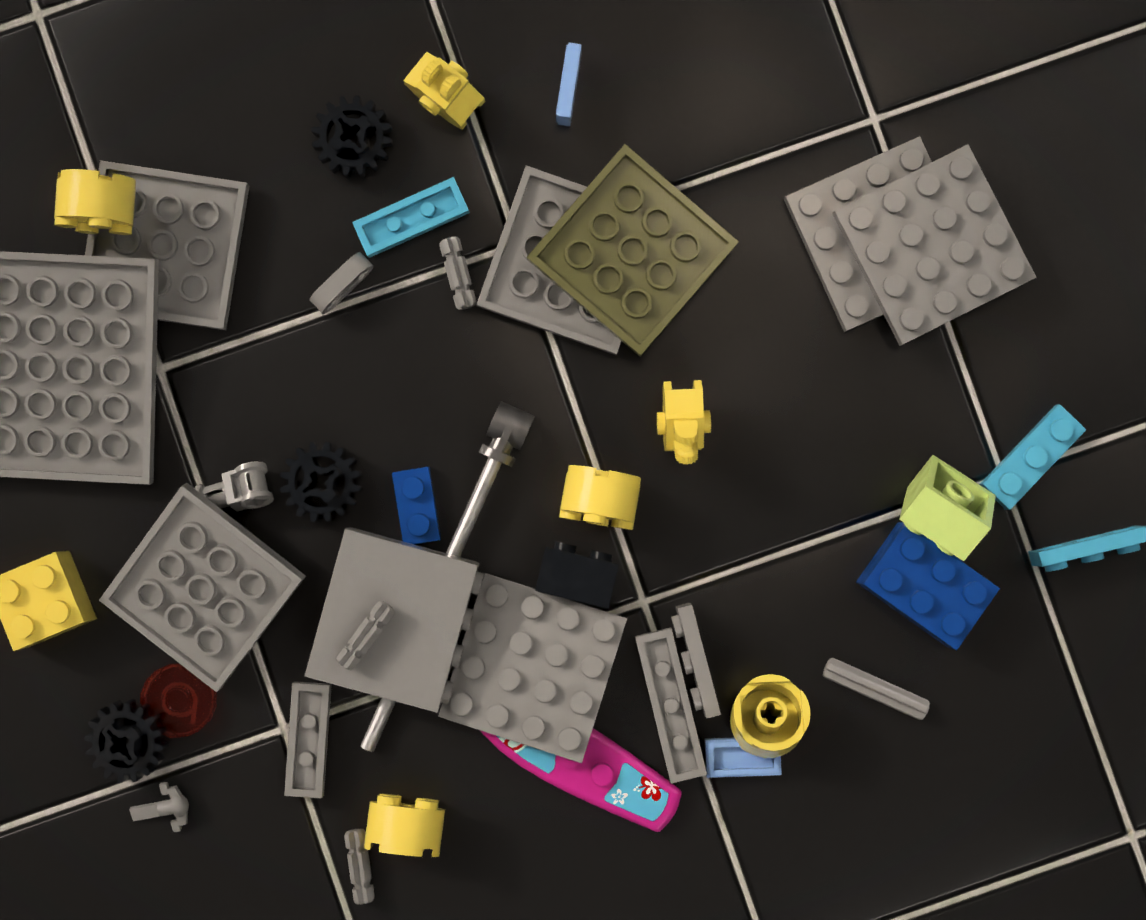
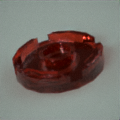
[140,663,216,738]

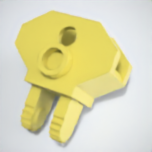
[403,52,485,130]
[657,380,711,465]

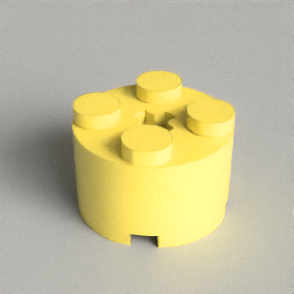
[54,169,136,235]
[559,465,641,530]
[730,674,811,758]
[364,794,445,857]

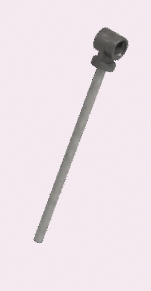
[360,401,535,752]

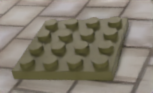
[526,144,739,357]

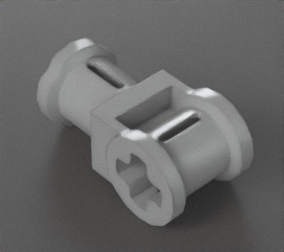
[195,461,274,512]

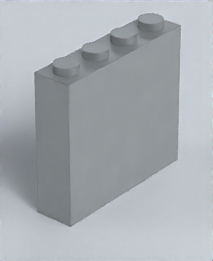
[305,527,484,713]

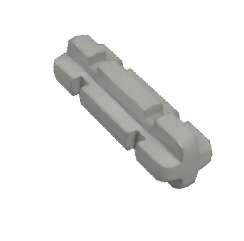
[439,237,477,310]
[336,600,395,671]
[344,829,375,904]

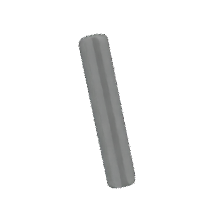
[823,658,930,720]

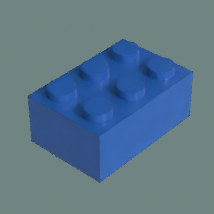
[856,522,1000,650]

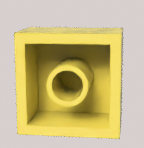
[0,551,97,651]

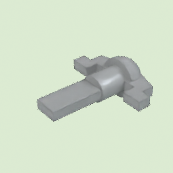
[129,782,189,832]

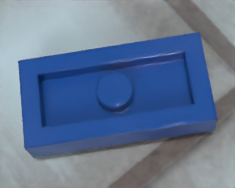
[392,467,441,544]

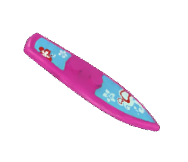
[480,728,682,832]

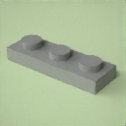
[671,603,721,719]
[284,682,332,798]

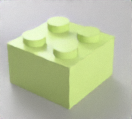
[899,455,996,561]

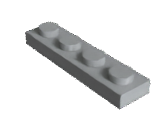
[635,627,707,784]

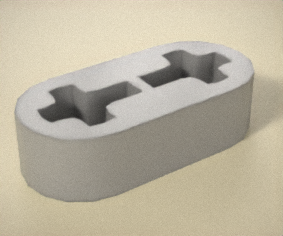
[310,252,373,314]

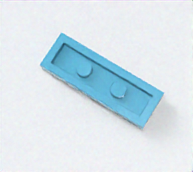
[352,177,470,258]
[979,404,1086,510]
[1028,525,1146,572]

